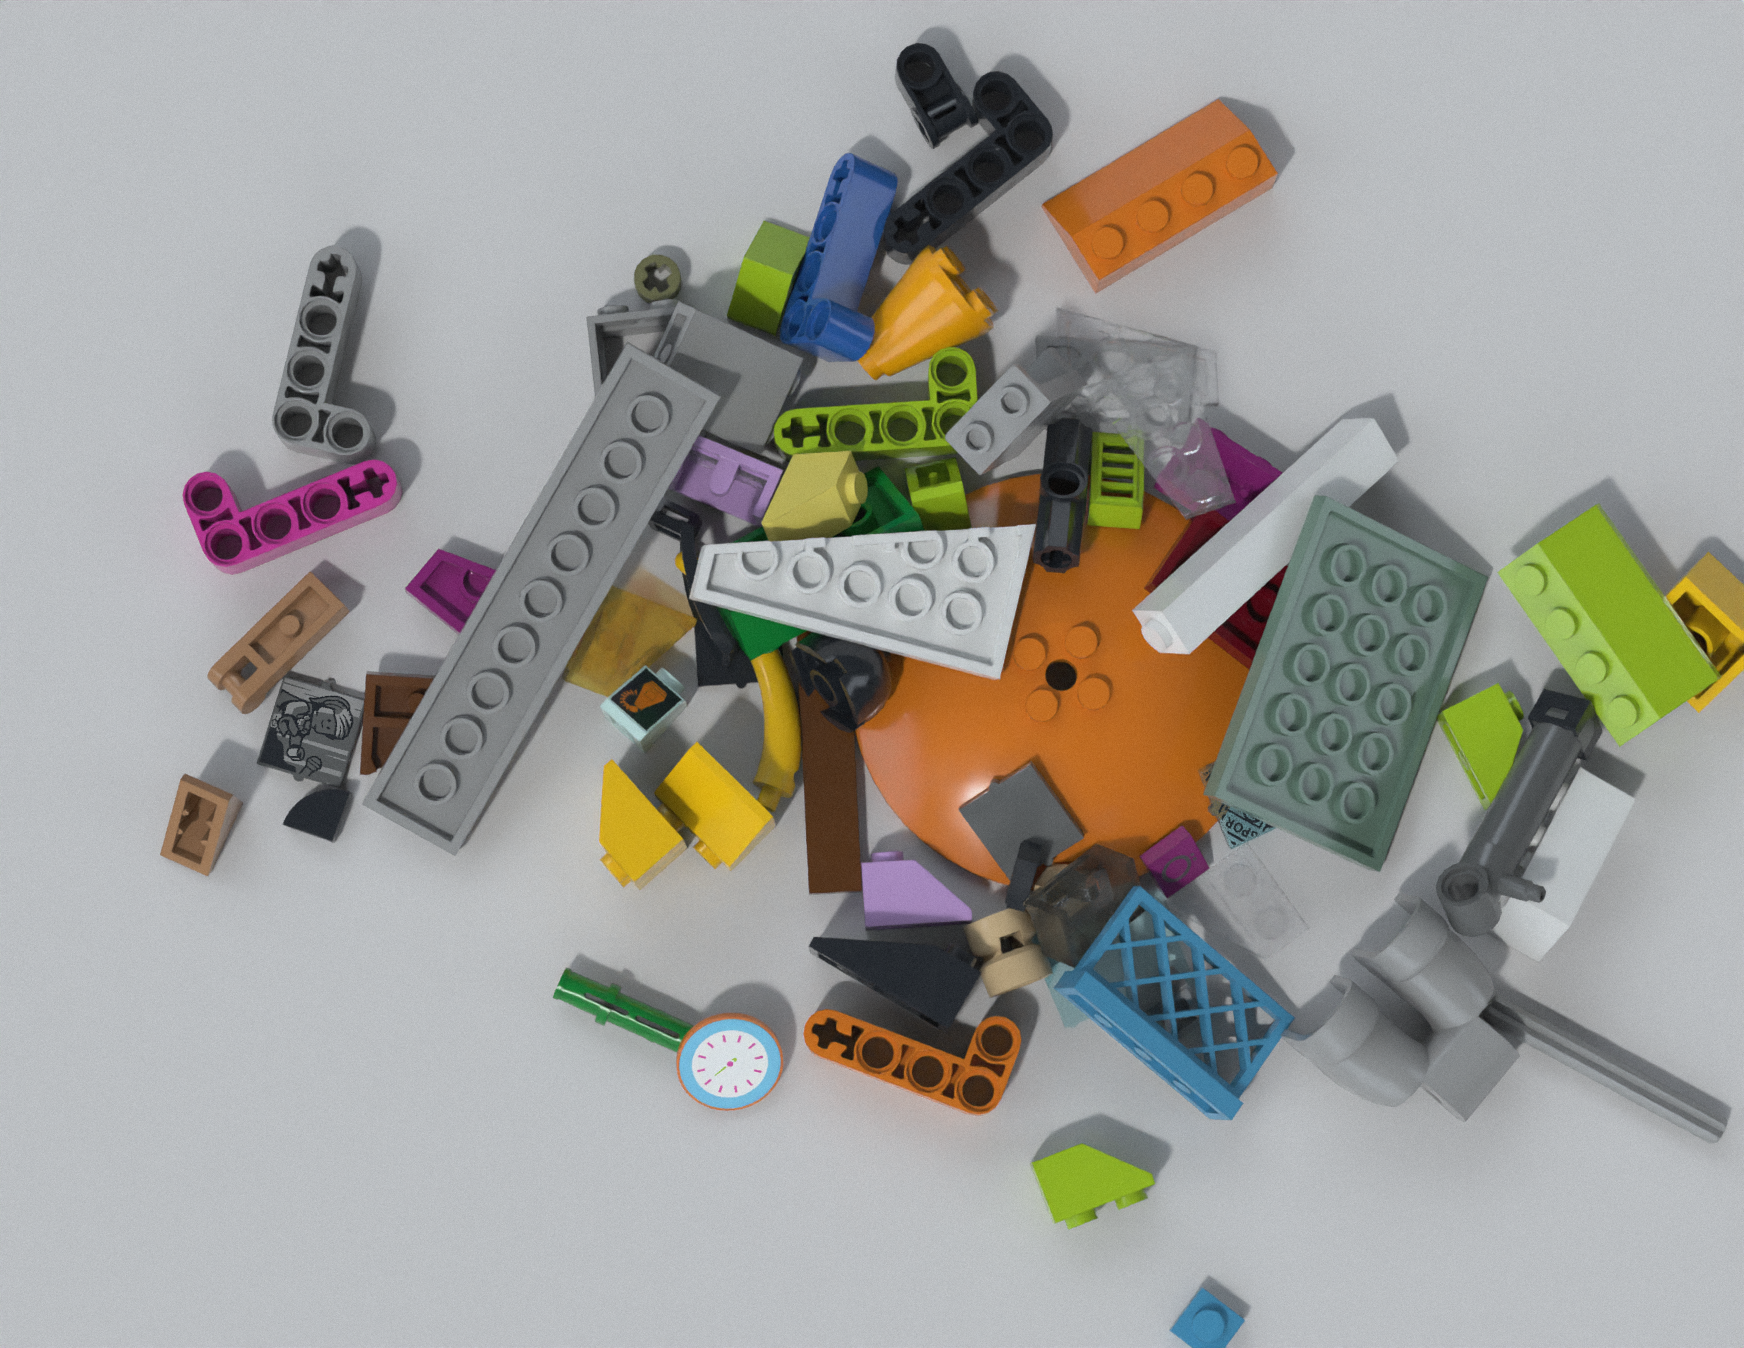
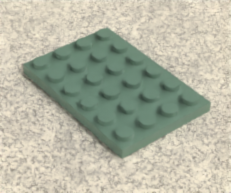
[1203,495,1488,872]

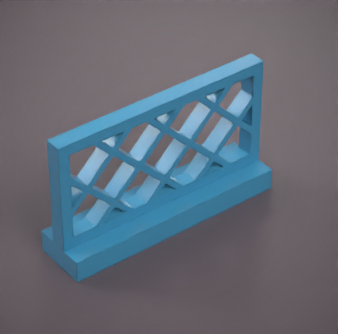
[1054,886,1295,1120]

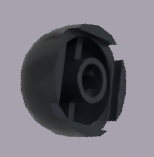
[790,632,892,733]

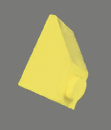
[761,451,868,542]

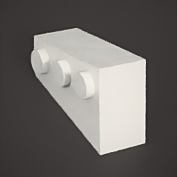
[1487,767,1636,963]

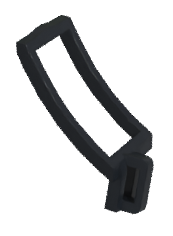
[648,498,735,669]

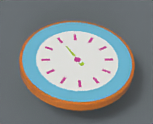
[676,1013,783,1111]

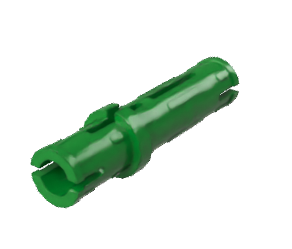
[553,967,693,1053]

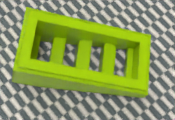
[1087,432,1145,529]

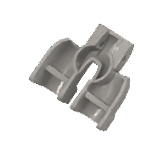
[1280,893,1520,1122]

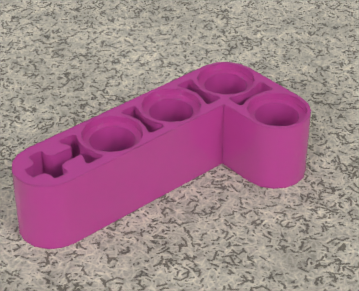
[182,459,402,575]

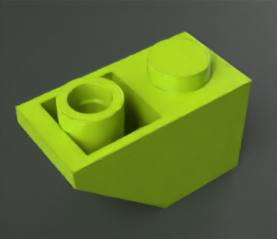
[1030,1143,1156,1230]

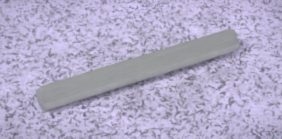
[1483,996,1728,1143]

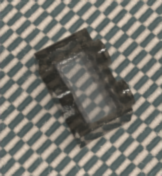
[1022,844,1146,968]

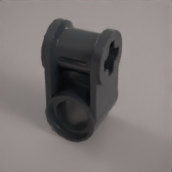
[895,43,979,149]

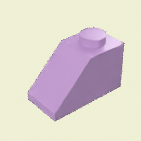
[861,851,972,931]

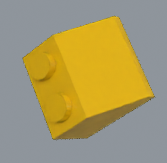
[1665,551,1744,713]
[654,742,776,871]
[599,759,688,890]

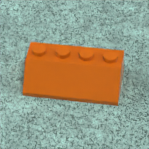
[1041,99,1278,294]

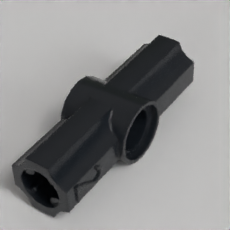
[1033,418,1093,573]

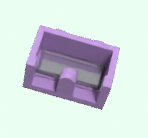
[668,435,783,527]

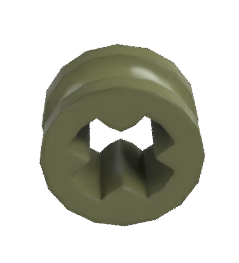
[634,255,681,304]

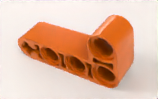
[803,1009,1021,1116]

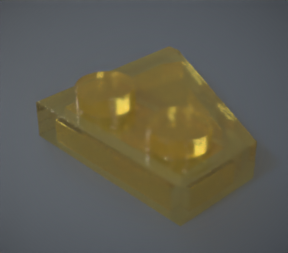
[562,585,697,697]

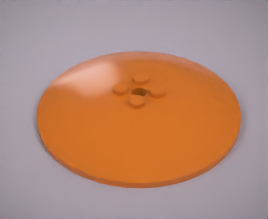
[854,474,1249,891]

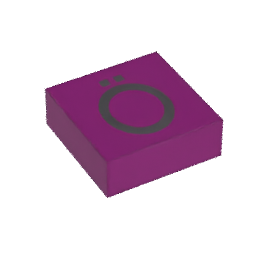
[1139,826,1210,899]

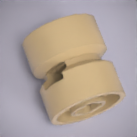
[963,905,1053,998]

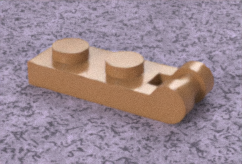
[207,571,350,714]

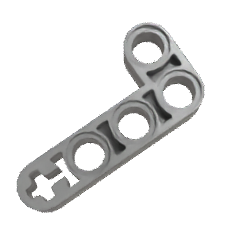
[272,246,376,464]

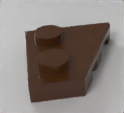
[360,671,435,775]

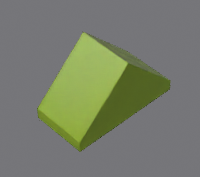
[727,221,810,336]
[905,457,972,531]

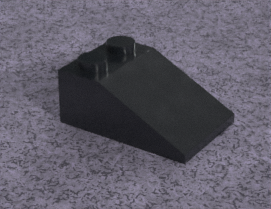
[808,937,982,1034]

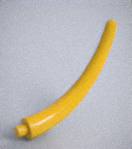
[675,552,801,812]

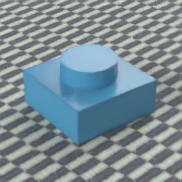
[1169,1287,1245,1348]

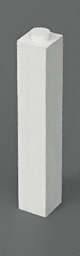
[1132,418,1399,654]

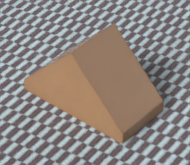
[160,774,243,876]

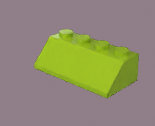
[1497,503,1722,747]

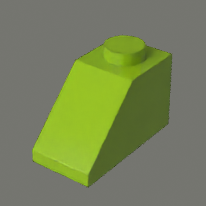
[1436,683,1524,811]

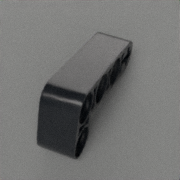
[884,71,1053,265]

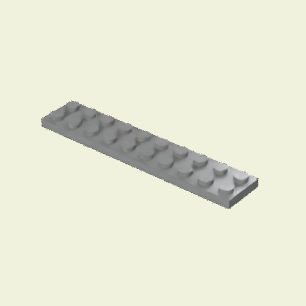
[362,342,721,856]

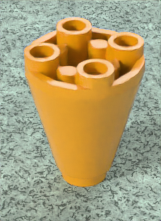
[857,245,998,381]

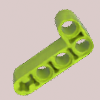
[774,347,978,462]

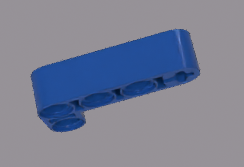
[780,152,898,362]

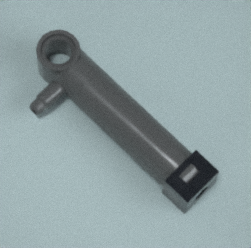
[1436,689,1603,937]

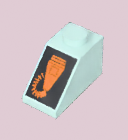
[600,665,687,753]

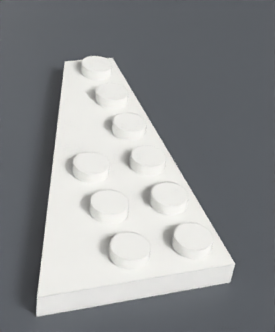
[689,524,1036,680]

